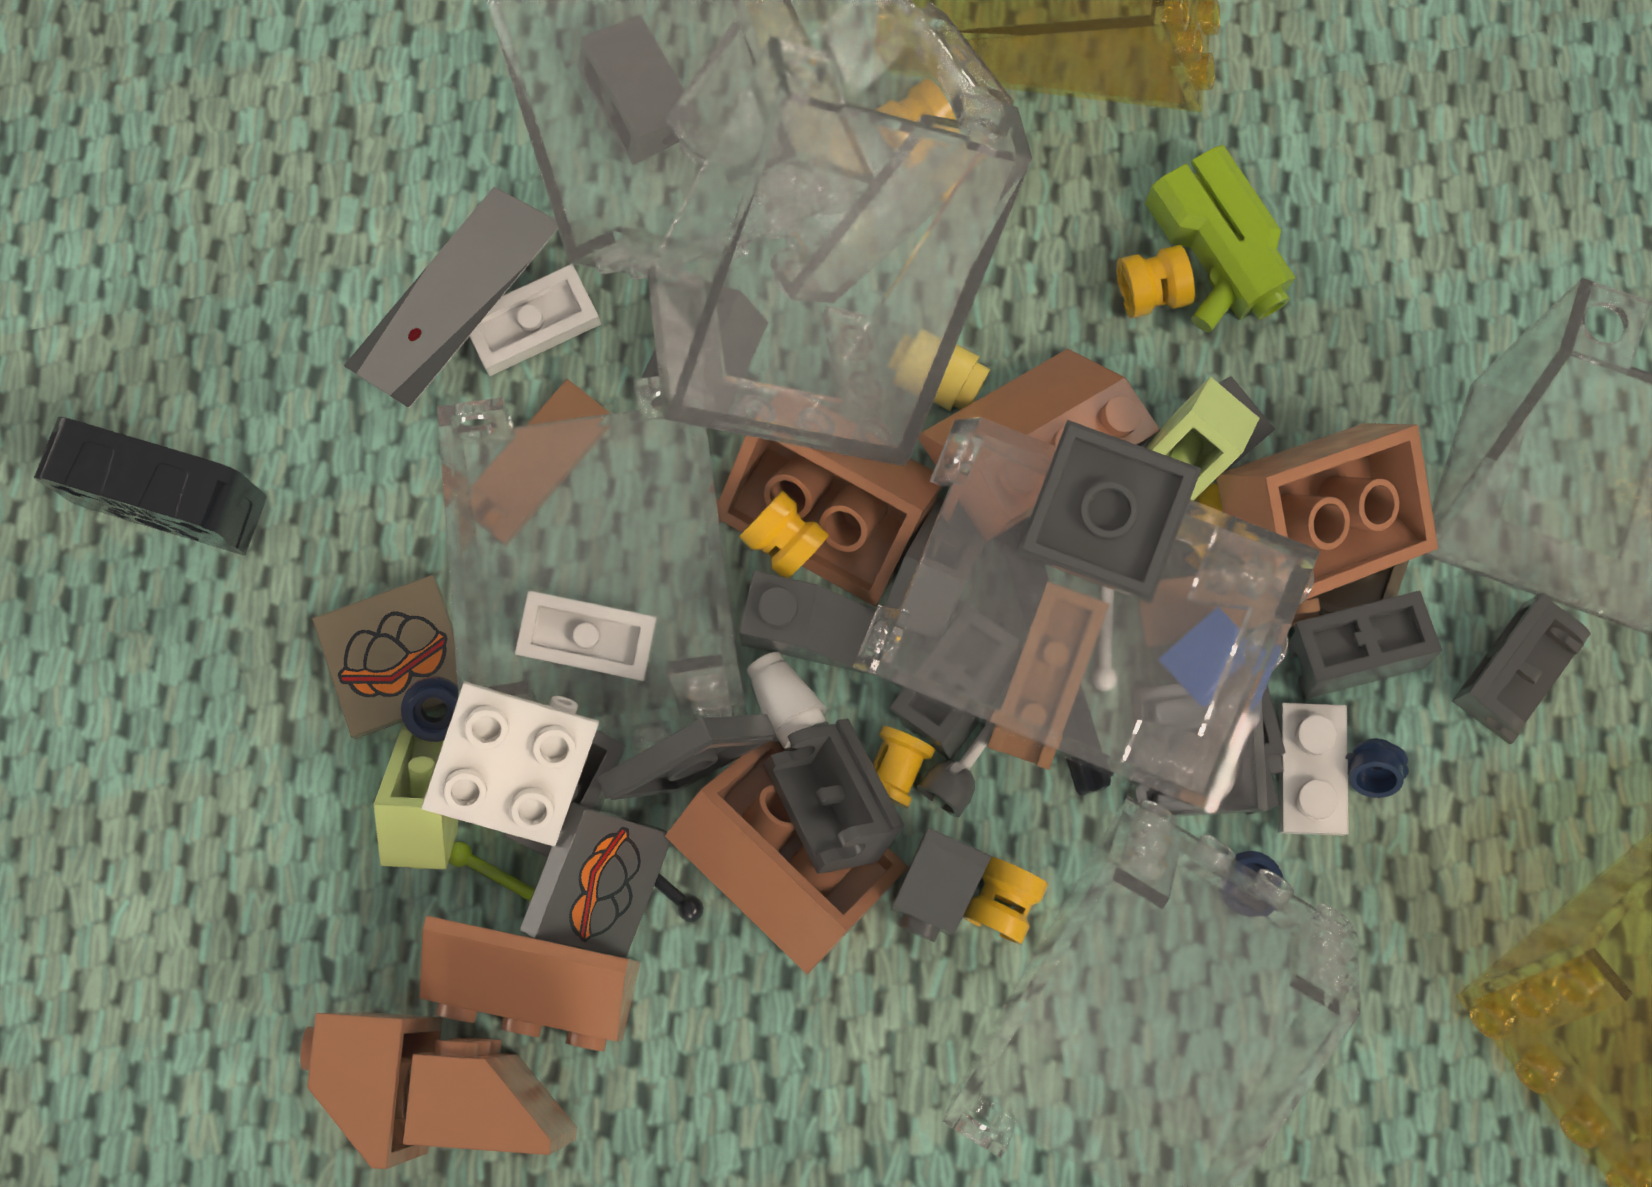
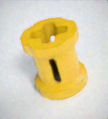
[872,726,935,809]

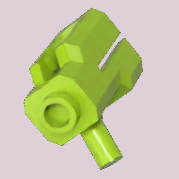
[1145,145,1296,333]

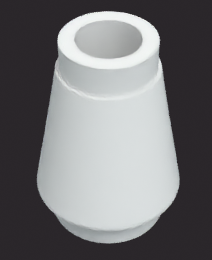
[747,652,829,751]

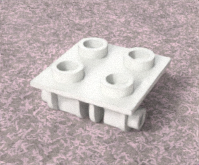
[421,681,599,847]

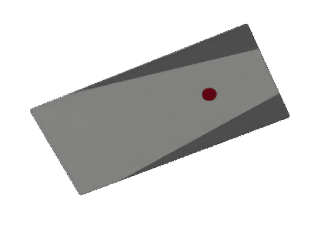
[344,187,562,408]

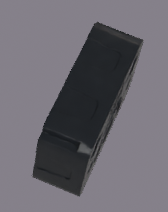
[34,417,267,556]

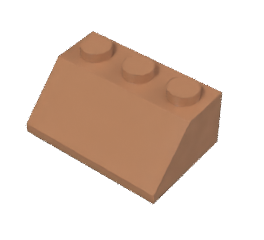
[917,349,1160,543]
[713,388,945,607]
[1216,423,1438,606]
[665,740,909,975]
[419,915,641,1052]
[300,1012,442,1169]
[403,1037,577,1155]

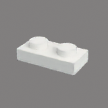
[470,264,601,376]
[515,590,658,681]
[1278,703,1349,836]

